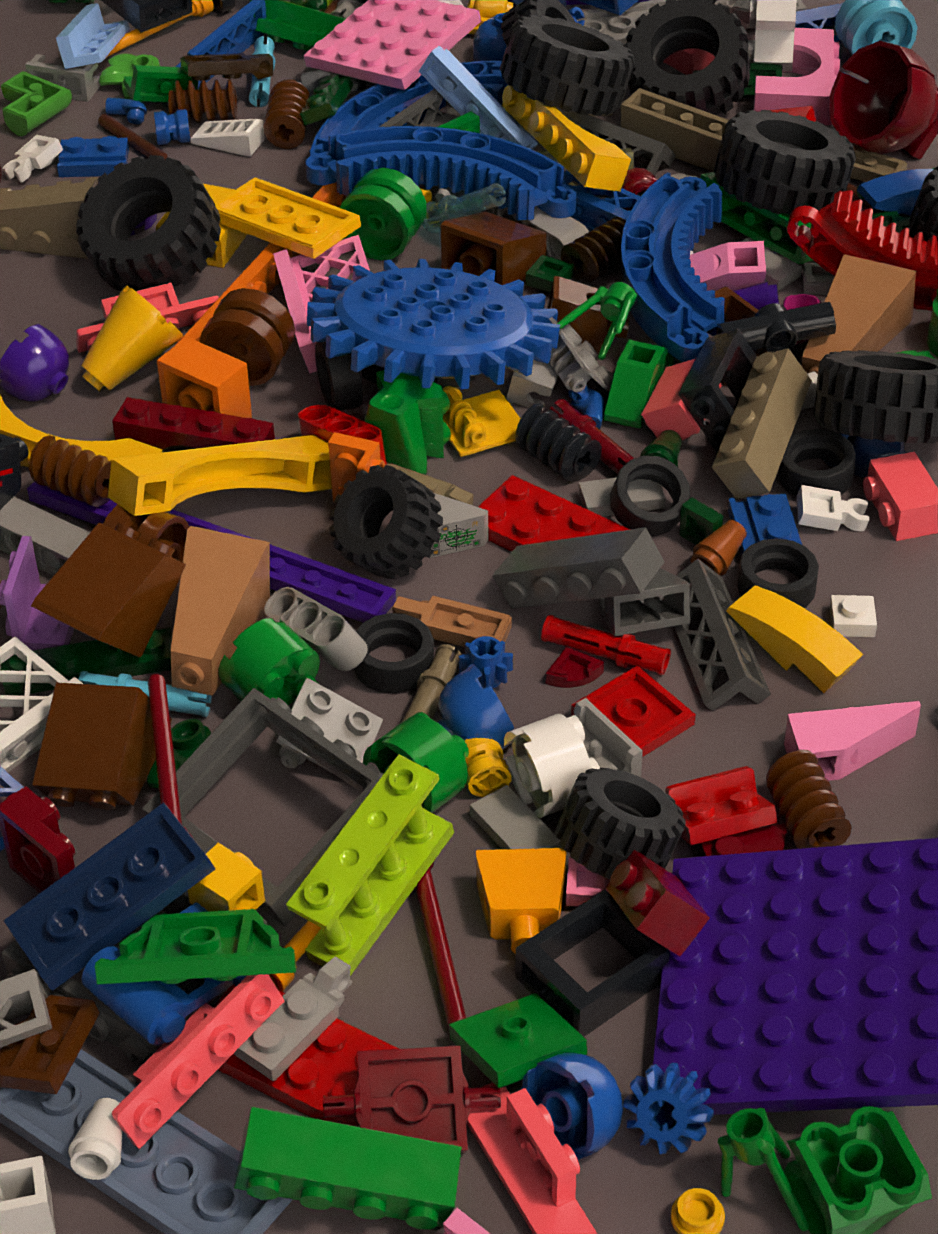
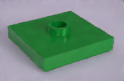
[449,993,588,1088]

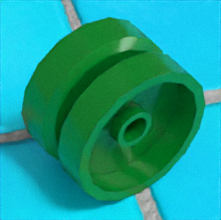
[340,168,427,261]

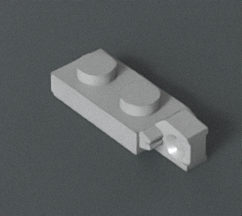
[234,956,352,1081]

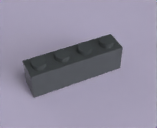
[492,527,665,609]

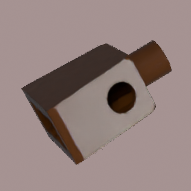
[546,276,629,354]

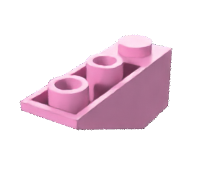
[690,241,766,291]
[784,701,921,781]

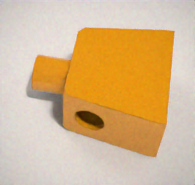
[476,848,566,954]

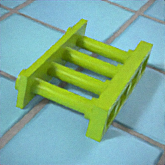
[286,754,454,976]

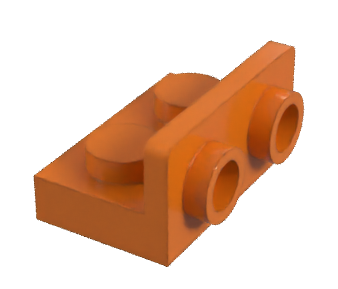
[328,432,385,503]

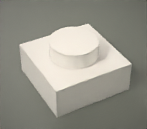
[830,595,877,637]

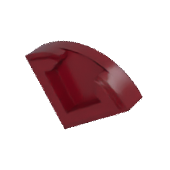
[546,647,604,688]

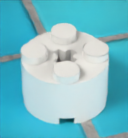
[504,713,600,818]

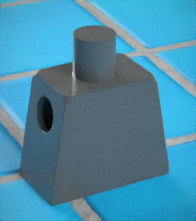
[599,568,690,636]

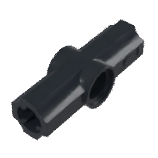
[716,302,836,352]

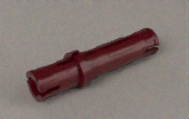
[549,399,635,475]

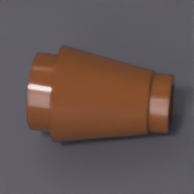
[691,520,747,575]

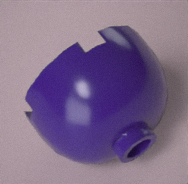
[0,324,69,402]

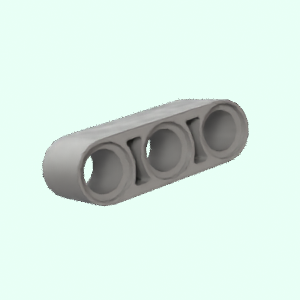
[264,587,368,671]

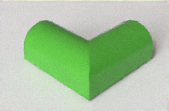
[1,71,72,136]

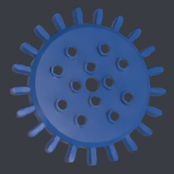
[307,259,560,389]

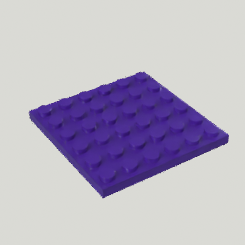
[653,838,938,1115]

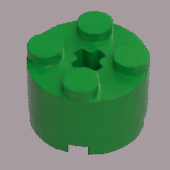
[218,618,320,705]
[363,712,469,813]

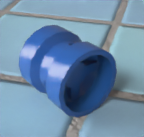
[154,109,191,145]

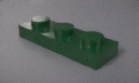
[300,74,353,125]

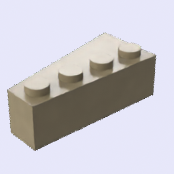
[0,177,98,259]

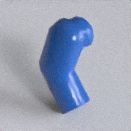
[106,98,147,125]
[568,385,605,429]

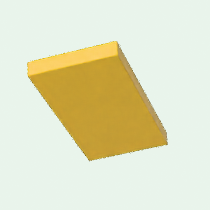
[215,177,361,259]

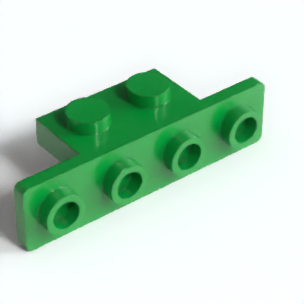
[250,0,346,51]

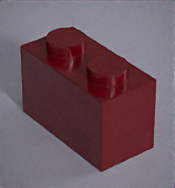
[606,849,710,957]

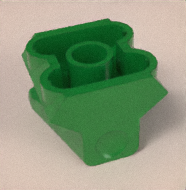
[364,370,451,475]
[784,1106,932,1234]

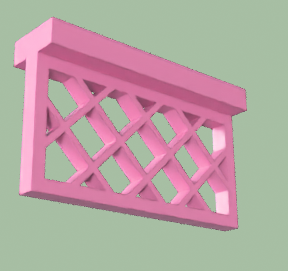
[273,235,370,373]

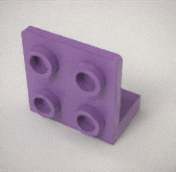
[0,536,74,650]

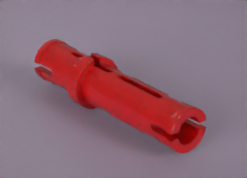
[541,615,671,675]

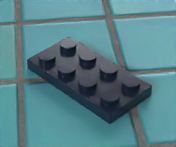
[3,802,216,991]

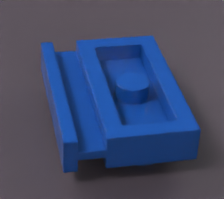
[57,136,129,178]
[728,494,802,556]

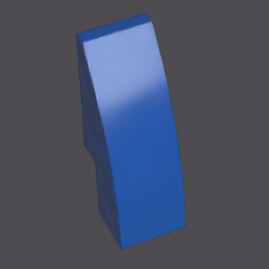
[857,169,933,216]

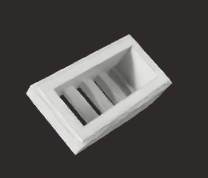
[191,119,265,157]

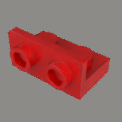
[665,766,777,845]

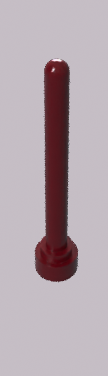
[147,674,193,838]
[415,859,467,1027]

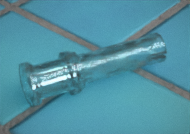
[422,183,506,233]

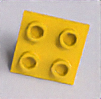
[442,386,521,457]

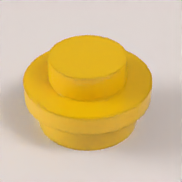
[671,1188,725,1234]

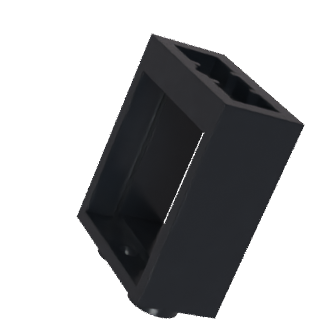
[101,0,192,33]
[678,328,757,453]
[515,890,670,1037]

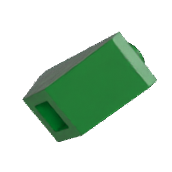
[604,340,675,429]

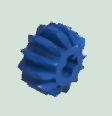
[623,1062,714,1155]

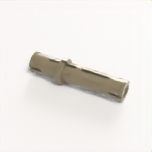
[402,644,462,722]

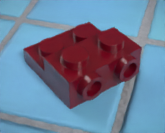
[0,786,76,893]

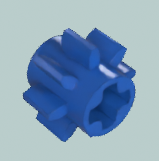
[459,636,513,689]

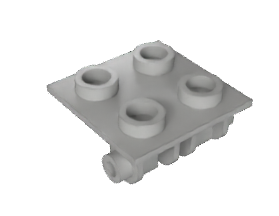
[549,317,613,393]
[276,678,383,772]

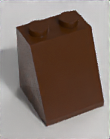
[441,212,547,285]
[31,522,186,658]
[32,682,172,810]

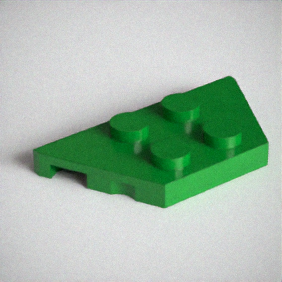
[95,909,296,985]

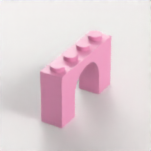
[753,28,840,125]

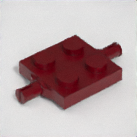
[323,1046,501,1154]

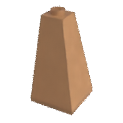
[802,254,916,374]
[171,526,270,696]

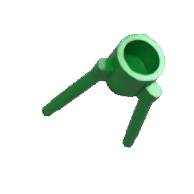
[557,282,637,360]
[718,1108,809,1231]

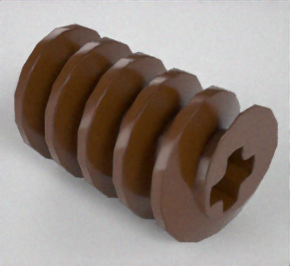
[168,79,237,122]
[264,80,310,149]
[29,435,111,507]
[766,750,852,849]

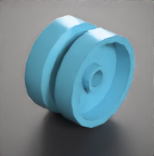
[835,0,917,55]

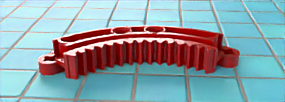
[787,190,938,311]

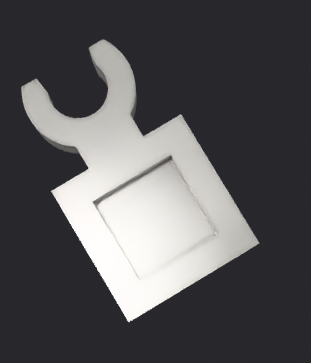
[2,135,63,182]
[797,485,870,531]

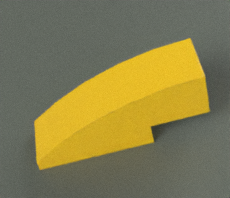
[726,585,863,693]

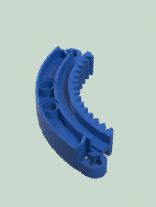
[310,61,508,156]
[306,126,577,221]
[621,172,725,362]

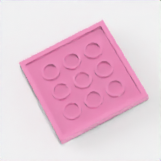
[303,0,481,90]

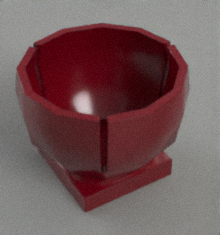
[830,41,938,160]

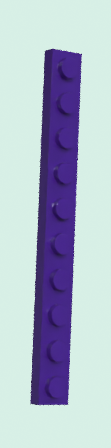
[27,482,396,623]

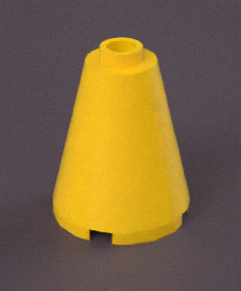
[81,285,184,391]

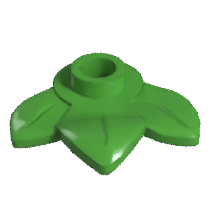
[99,54,160,99]

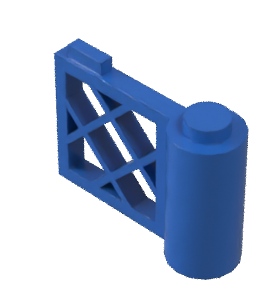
[81,902,247,1045]

